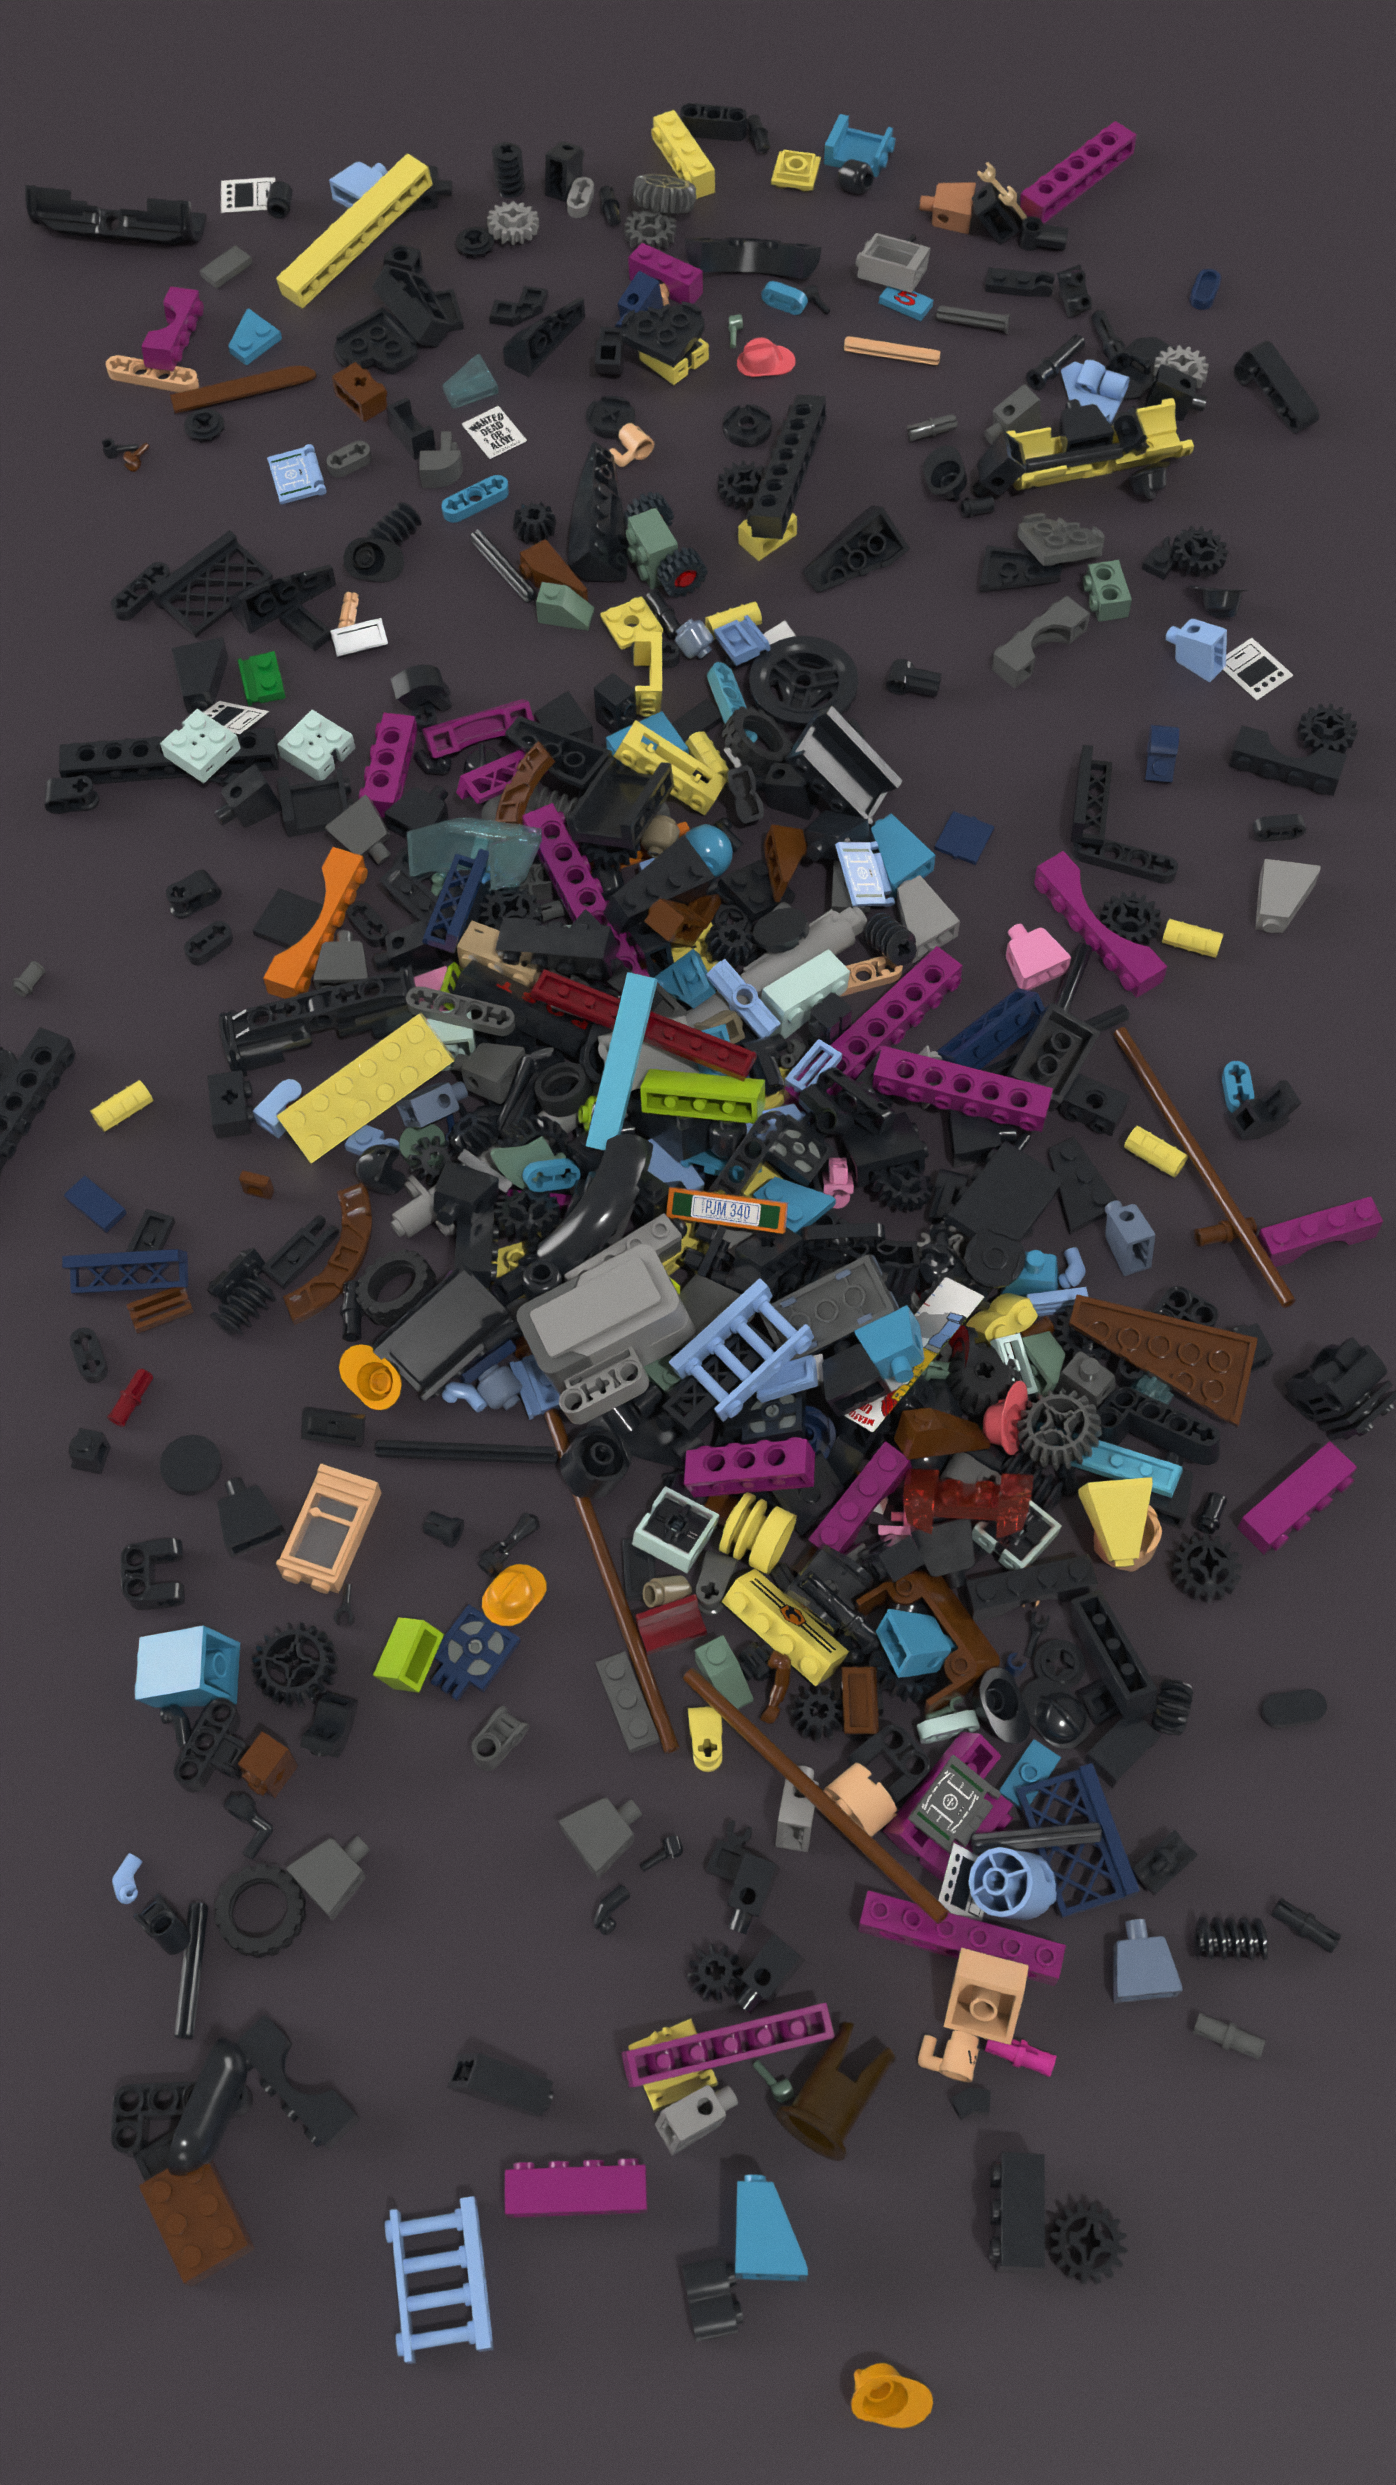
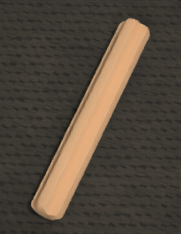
[844,336,941,366]

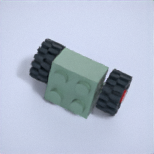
[623,492,708,597]

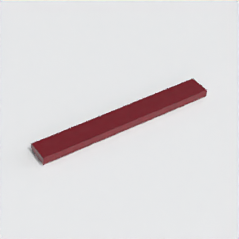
[531,969,757,1082]

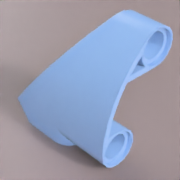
[1061,360,1130,424]

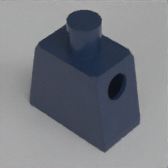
[615,271,664,328]

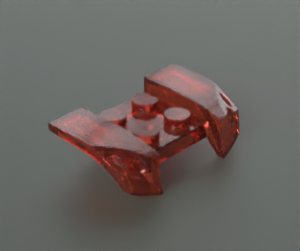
[903,1468,1034,1538]

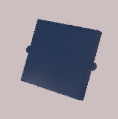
[934,811,995,865]

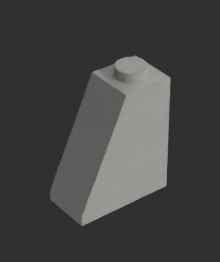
[1255,859,1321,933]
[896,875,960,963]

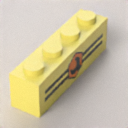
[722,1568,849,1686]

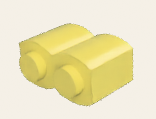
[966,1293,1038,1347]

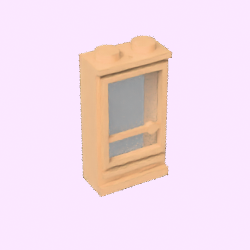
[276,1463,382,1594]

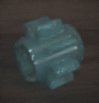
[1135,1375,1174,1405]

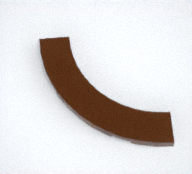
[493,741,555,886]
[283,1183,372,1325]

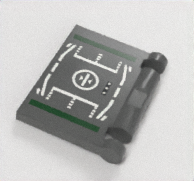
[908,1755,1002,1855]

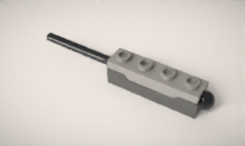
[482,1213,687,1352]

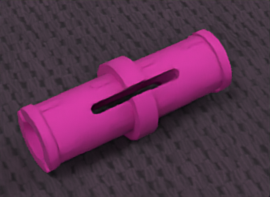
[984,2039,1057,2078]

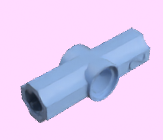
[705,959,781,1038]

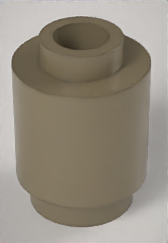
[643,1575,692,1608]

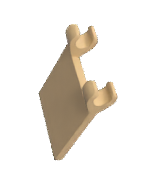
[977,162,1027,221]

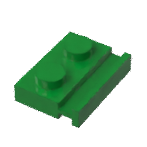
[237,651,286,706]

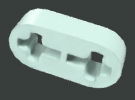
[916,1710,980,1744]

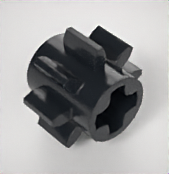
[738,1642,776,1682]

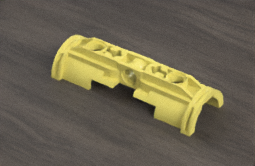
[1006,398,1194,491]

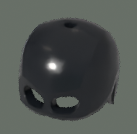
[356,1144,405,1195]

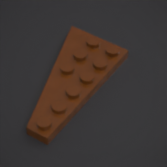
[1069,1294,1258,1428]

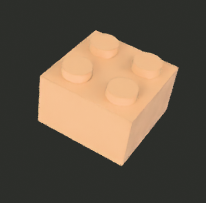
[944,1948,1029,2045]

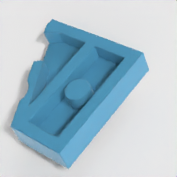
[654,949,716,1009]

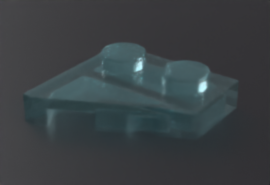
[443,354,499,409]

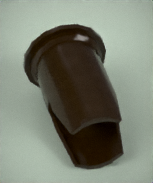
[776,2021,896,2161]

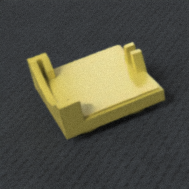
[628,2019,718,2113]

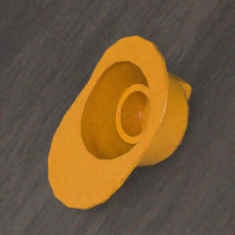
[339,1344,402,1410]
[482,1564,547,1626]
[851,2363,933,2428]

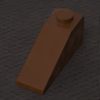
[519,539,588,602]
[763,824,808,902]
[894,1407,990,1460]

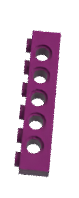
[1020,121,1137,224]
[872,1046,1053,1132]
[858,1891,1066,1986]
[621,2003,835,2088]

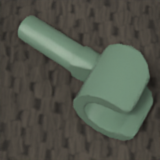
[728,314,743,348]
[925,1696,968,1720]
[753,2060,794,2103]

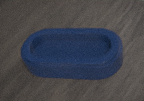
[1189,269,1221,310]

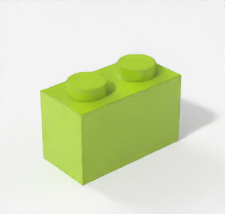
[373,1617,444,1693]

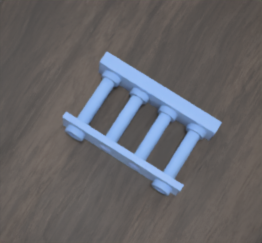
[669,1278,814,1422]
[385,2196,494,2364]

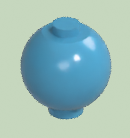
[685,824,733,878]

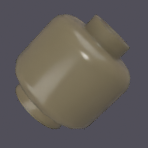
[641,815,680,858]

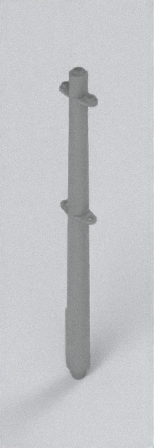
[390,906,867,1239]

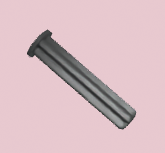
[937,306,1011,334]

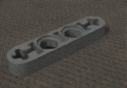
[406,986,516,1036]

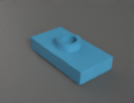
[999,1739,1061,1811]

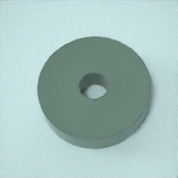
[399,1123,445,1166]

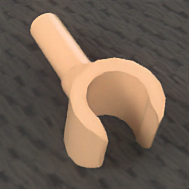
[660,283,669,306]

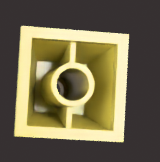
[1078,1477,1153,1567]

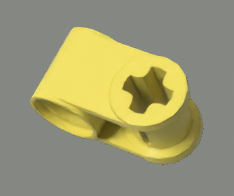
[688,1706,723,1772]

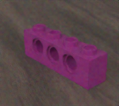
[359,713,418,818]
[684,1437,815,1497]

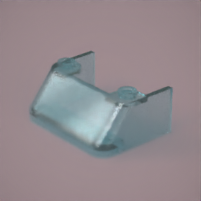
[407,818,542,890]

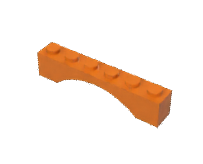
[263,847,368,999]

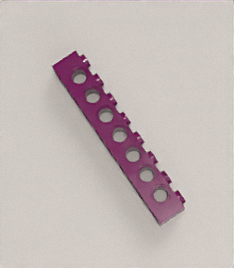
[522,803,650,996]
[784,946,963,1122]

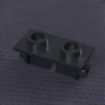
[207,1247,266,1306]

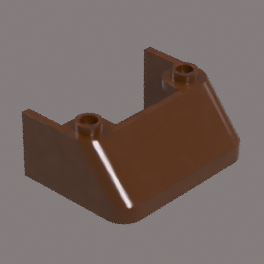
[855,1569,1000,1719]

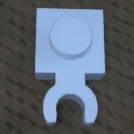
[345,1125,400,1156]

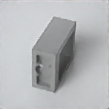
[856,233,930,293]

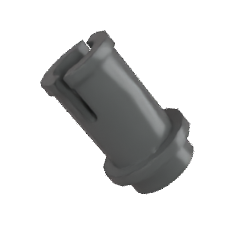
[12,961,46,997]

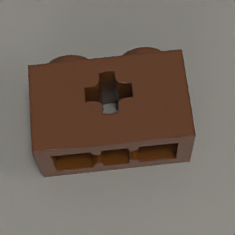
[332,362,388,422]
[644,898,708,946]
[238,1732,298,1798]

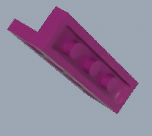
[456,749,550,804]

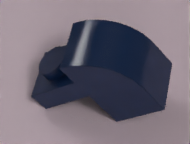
[1145,724,1179,782]

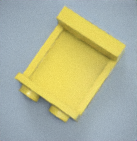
[634,631,662,717]

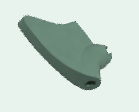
[490,1136,566,1193]

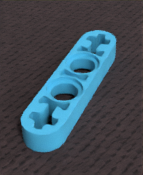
[707,662,758,743]

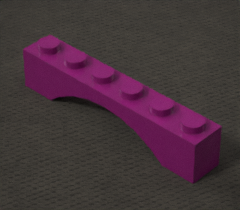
[1034,851,1167,998]

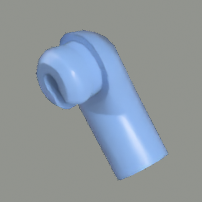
[442,1382,487,1413]

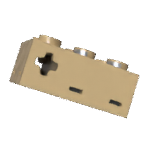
[457,921,542,989]

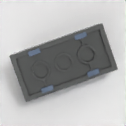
[759,1255,900,1361]

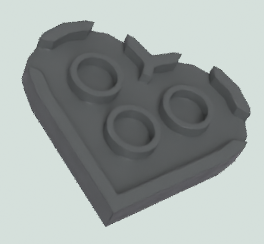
[1017,513,1105,566]

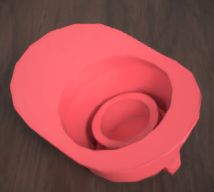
[737,338,796,377]
[983,1381,1028,1455]

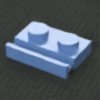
[714,615,771,665]
[509,1355,561,1420]

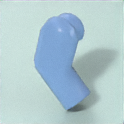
[1058,1247,1086,1289]
[112,1853,142,1904]

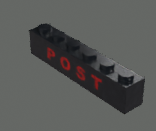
[453,959,595,1059]

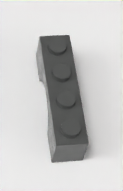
[992,596,1090,688]

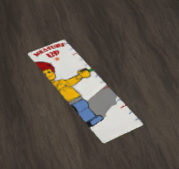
[844,1277,984,1432]

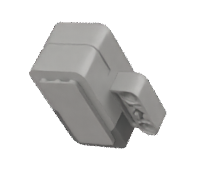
[516,1244,696,1424]

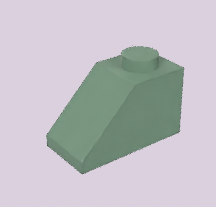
[536,582,594,631]
[1013,1331,1065,1397]
[695,1635,754,1709]

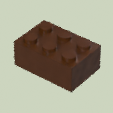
[139,2159,255,2287]

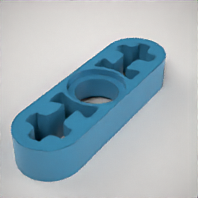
[441,475,509,523]

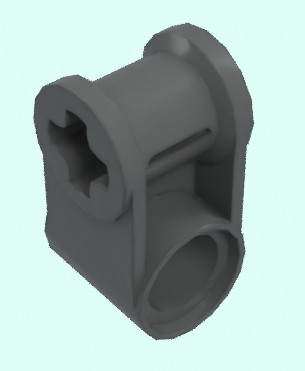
[940,1452,1004,1504]
[696,1551,738,1616]
[472,1705,529,1771]

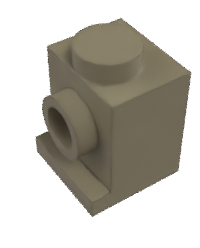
[694,1010,746,1044]

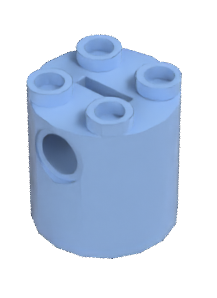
[969,1847,1057,1920]

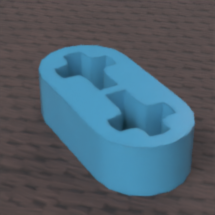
[761,281,808,315]
[1222,1061,1254,1113]
[522,1158,580,1192]

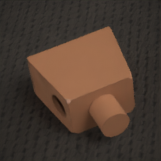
[919,183,976,234]

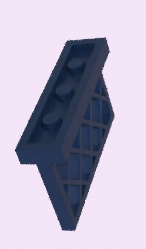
[1016,1763,1140,1919]

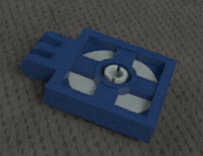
[431,1604,521,1701]

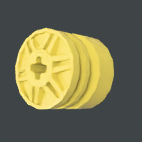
[719,1492,797,1575]

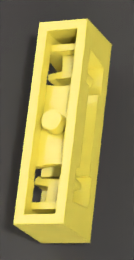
[613,720,726,816]

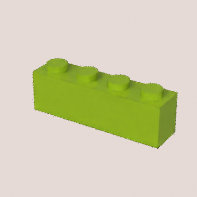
[640,1069,765,1124]

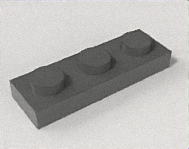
[595,1651,660,1753]

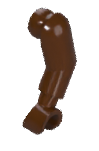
[759,1651,791,1724]

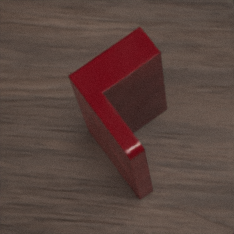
[636,1594,707,1655]

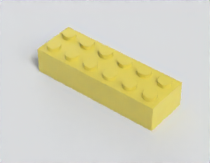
[276,1013,455,1163]

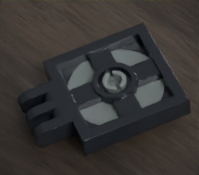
[758,1113,835,1187]
[723,1390,806,1445]

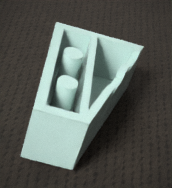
[761,949,850,1039]

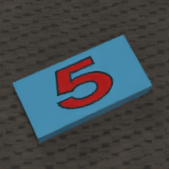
[879,286,933,321]

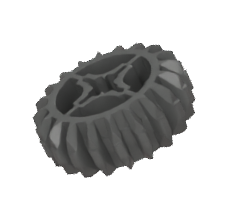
[632,174,697,214]
[1017,1388,1102,1471]

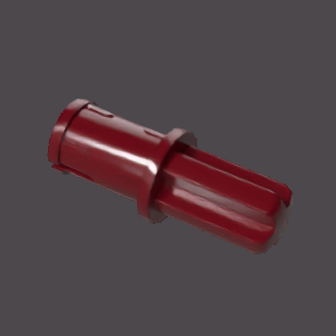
[107,1369,153,1427]

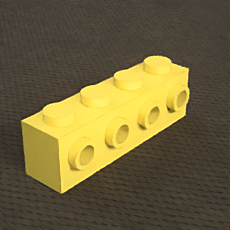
[651,110,715,199]

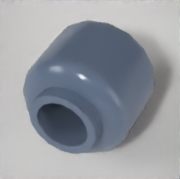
[675,618,714,659]
[477,1364,522,1411]

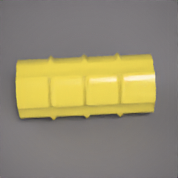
[705,601,762,640]
[685,732,729,782]
[1162,919,1223,958]
[90,1080,154,1132]
[1124,1126,1188,1178]

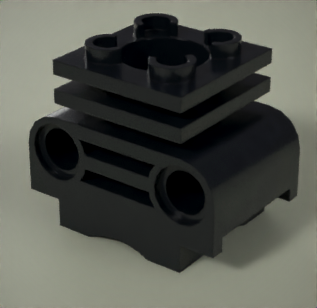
[1284,1337,1396,1441]

